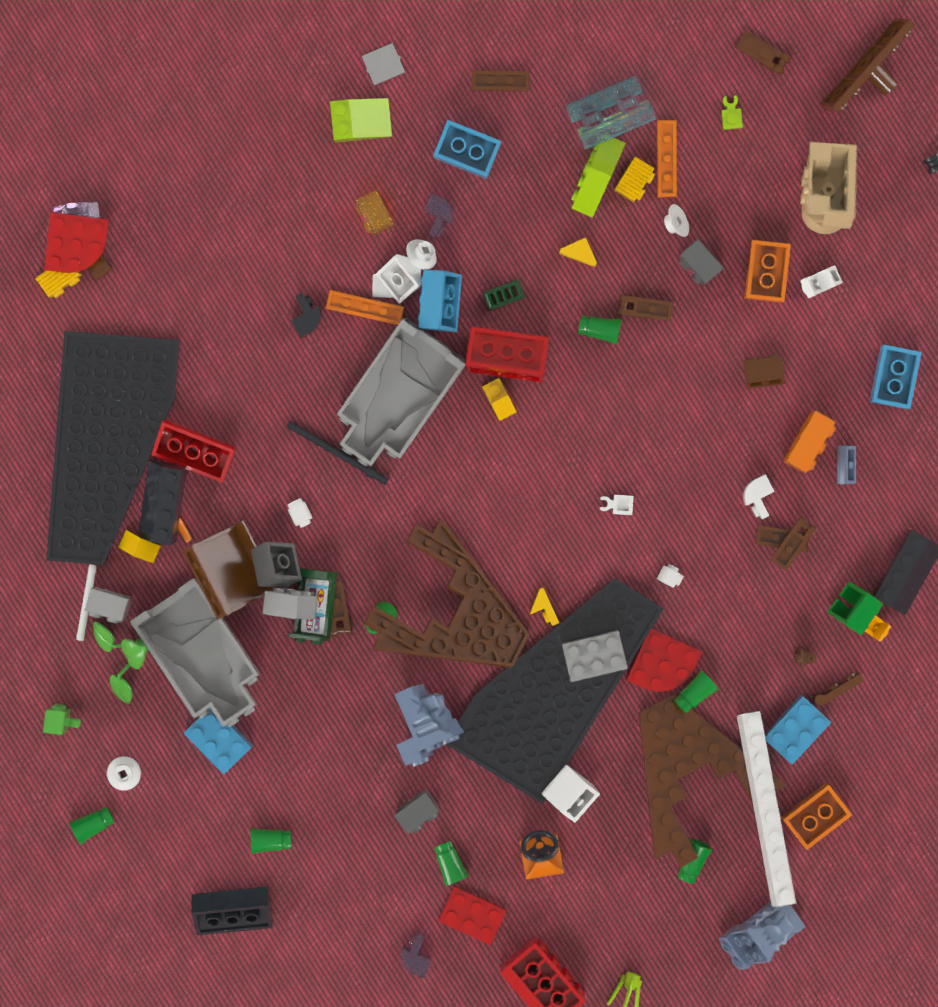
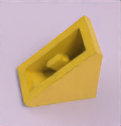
[559,238,597,267]
[118,530,161,563]

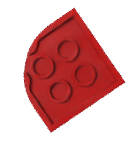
[44,212,109,273]
[626,629,702,692]

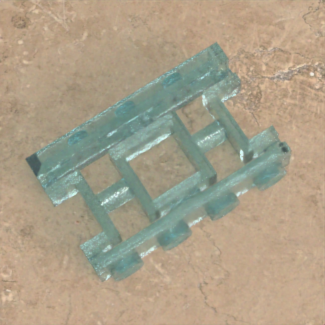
[566,76,656,150]

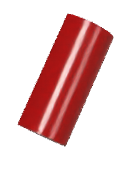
[151,419,236,483]

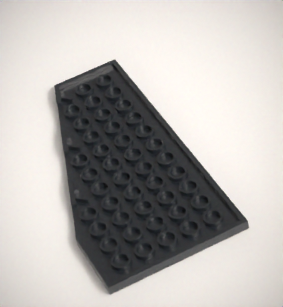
[46,331,180,565]
[446,578,664,804]

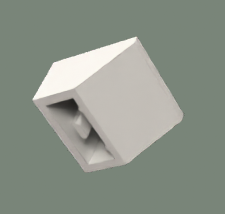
[541,765,600,823]

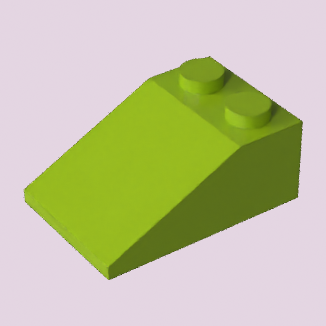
[330,98,392,143]

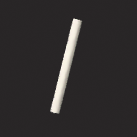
[76,564,97,641]

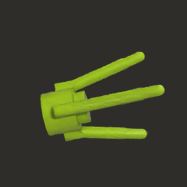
[607,971,642,1007]

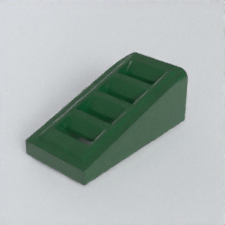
[483,279,525,311]

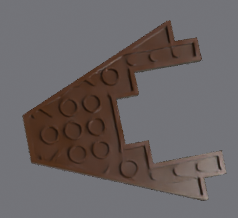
[363,519,529,668]
[639,695,786,867]

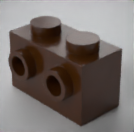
[743,355,785,389]

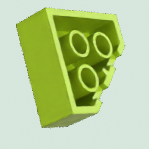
[571,134,626,218]

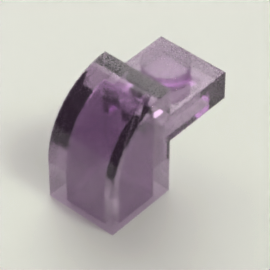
[423,193,453,239]
[53,202,100,218]
[401,931,432,978]

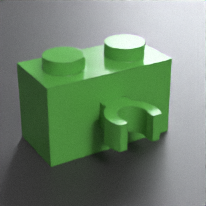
[43,704,81,735]

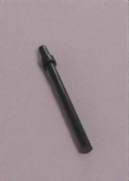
[287,421,389,485]

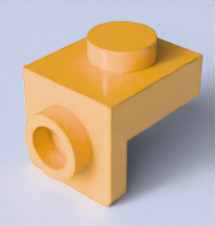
[865,615,891,642]

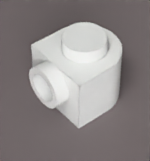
[657,564,684,588]

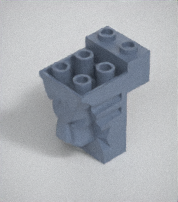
[394,684,464,767]
[718,901,805,970]

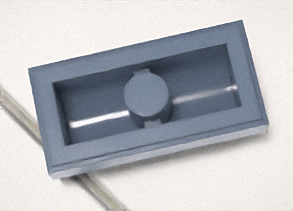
[837,446,856,484]

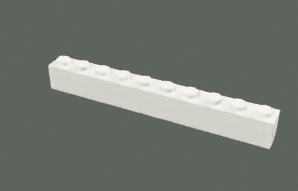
[737,711,796,907]

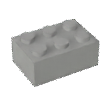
[562,630,628,682]

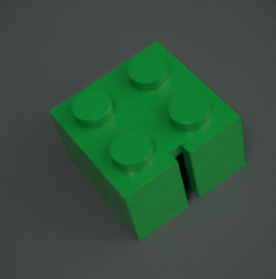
[827,581,883,635]

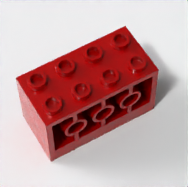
[466,327,549,383]
[500,936,586,1007]

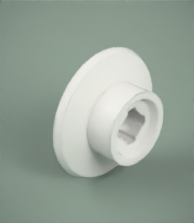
[664,204,689,237]
[406,239,436,270]
[107,756,141,790]

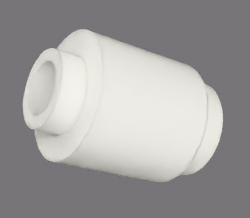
[287,498,313,528]

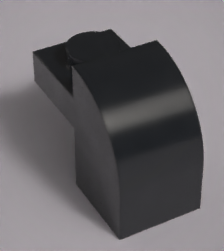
[291,293,322,338]

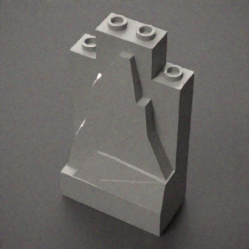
[337,317,466,466]
[130,578,260,727]

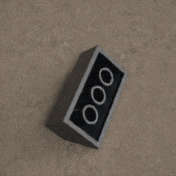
[138,461,187,546]
[872,530,938,615]
[191,887,273,935]

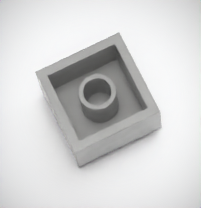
[84,587,133,624]
[263,588,318,619]

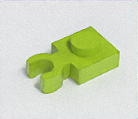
[721,95,743,130]

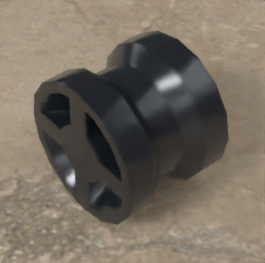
[923,154,938,174]

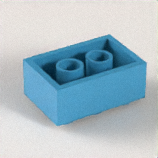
[433,120,501,179]
[418,270,462,332]
[869,345,922,410]
[764,694,831,765]
[184,708,253,774]

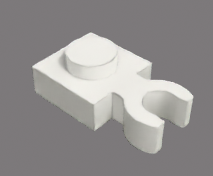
[600,495,633,515]

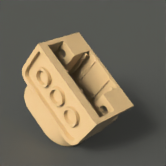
[800,142,857,234]

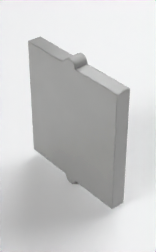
[362,43,405,86]

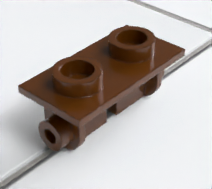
[794,647,817,669]

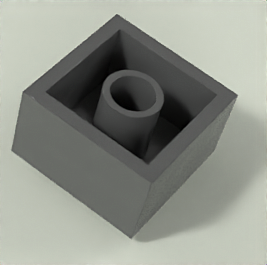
[678,240,723,286]
[251,542,302,588]
[394,788,439,834]

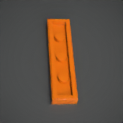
[657,120,677,198]
[325,290,405,325]

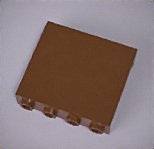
[182,520,278,620]

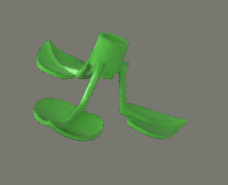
[93,621,148,704]

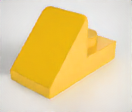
[482,378,516,421]
[530,587,559,626]

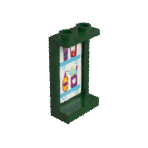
[288,568,337,645]

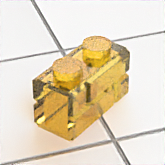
[355,190,394,236]

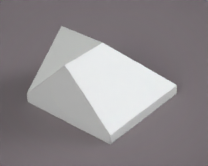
[376,254,422,304]

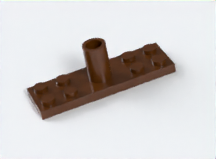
[819,18,915,112]

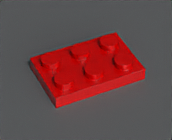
[438,886,506,945]

